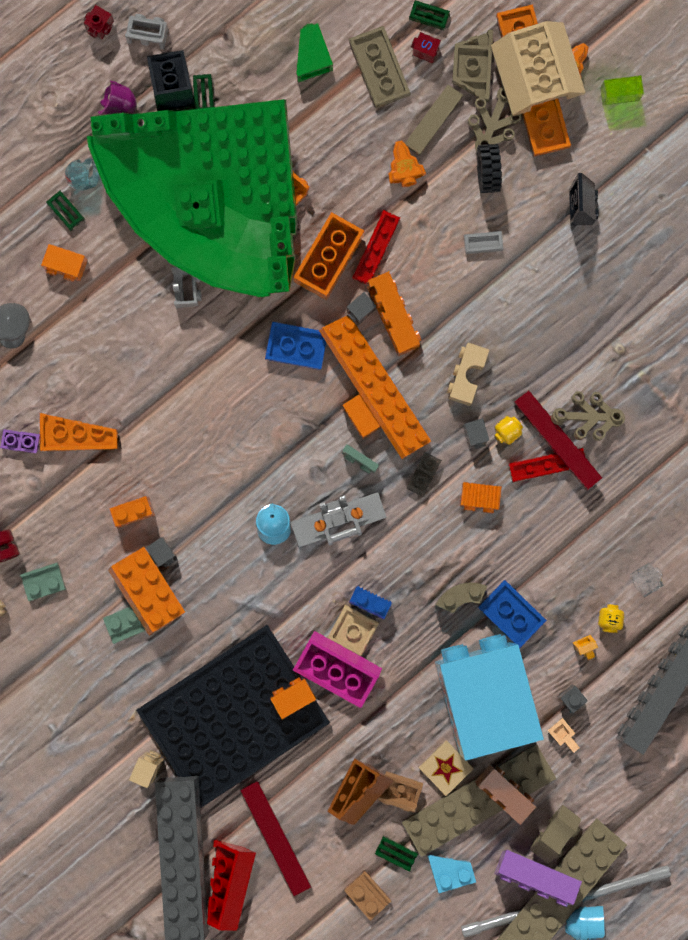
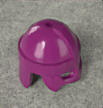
[98,80,137,115]

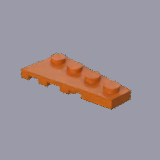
[40,413,118,451]

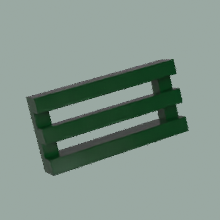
[409,0,450,31]
[193,74,214,109]
[46,190,85,231]
[374,835,418,872]

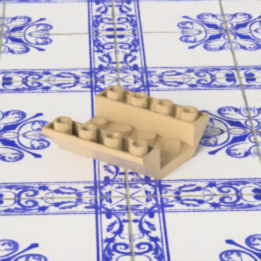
[491,21,585,116]

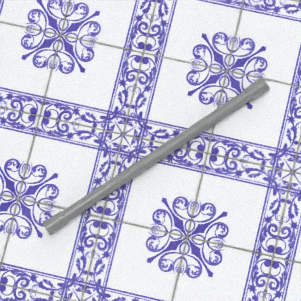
[461,865,671,938]

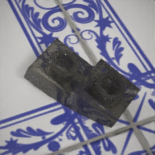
[406,452,442,497]

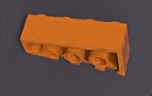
[367,271,422,356]

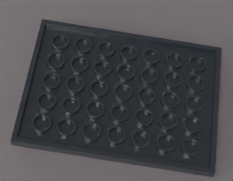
[136,624,330,808]

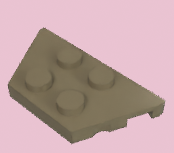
[452,29,493,102]

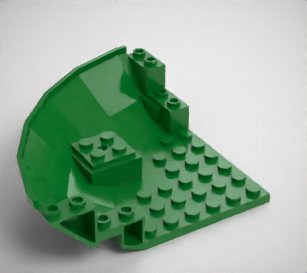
[87,99,297,297]

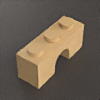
[447,343,489,406]
[129,750,164,788]

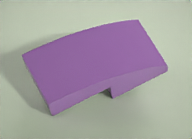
[0,429,40,454]

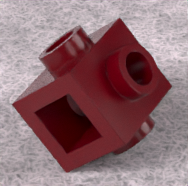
[84,5,114,40]

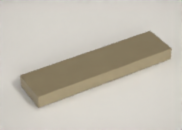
[405,85,463,156]

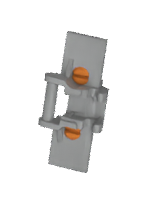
[291,492,387,547]

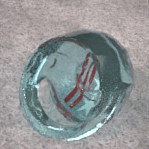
[65,158,100,191]

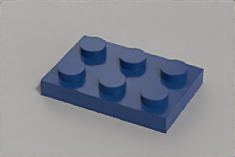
[265,322,326,370]
[478,580,547,648]

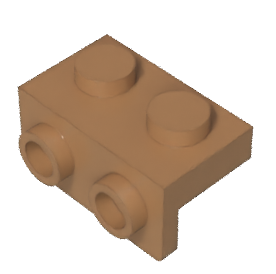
[378,771,423,812]

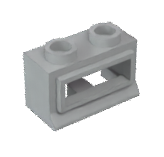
[125,14,168,50]
[171,267,202,309]

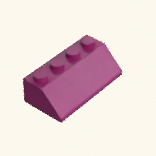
[293,631,382,708]

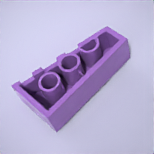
[494,850,582,907]

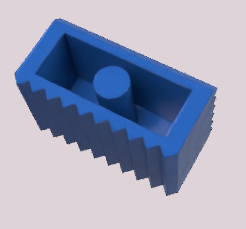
[349,586,392,619]

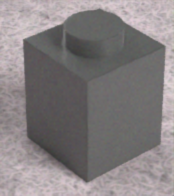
[347,292,376,324]
[463,418,489,449]
[146,537,177,568]
[557,685,588,713]

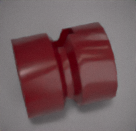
[0,529,20,563]

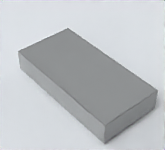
[464,231,504,255]

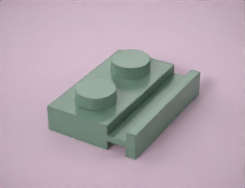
[342,444,379,474]
[20,563,66,601]
[103,606,146,644]

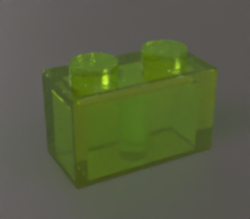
[600,75,644,106]

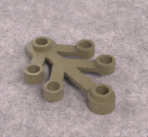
[468,87,521,151]
[551,391,625,441]

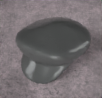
[0,303,30,349]

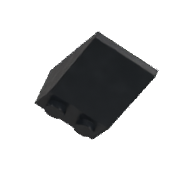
[147,50,194,111]
[569,173,599,226]

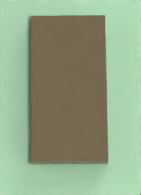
[349,26,411,108]

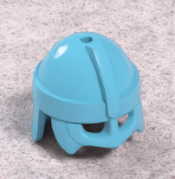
[256,504,291,545]
[565,906,605,940]

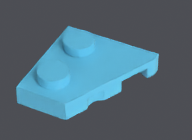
[428,854,476,893]

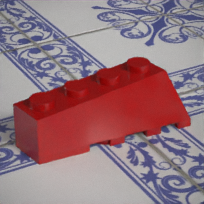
[207,840,256,931]

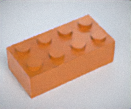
[293,212,364,301]
[108,547,185,636]

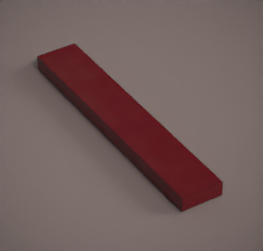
[514,390,602,491]
[240,781,311,896]

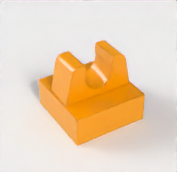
[572,635,598,660]

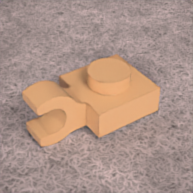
[547,718,579,753]

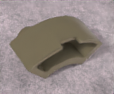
[435,583,487,613]
[530,805,581,864]

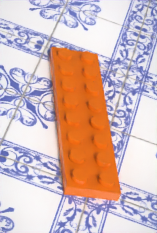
[496,4,571,157]
[319,315,431,459]

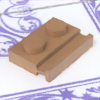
[344,870,392,921]

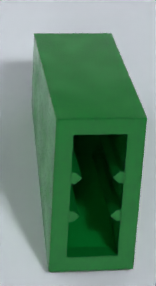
[296,23,333,83]

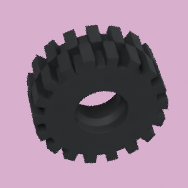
[477,144,502,193]

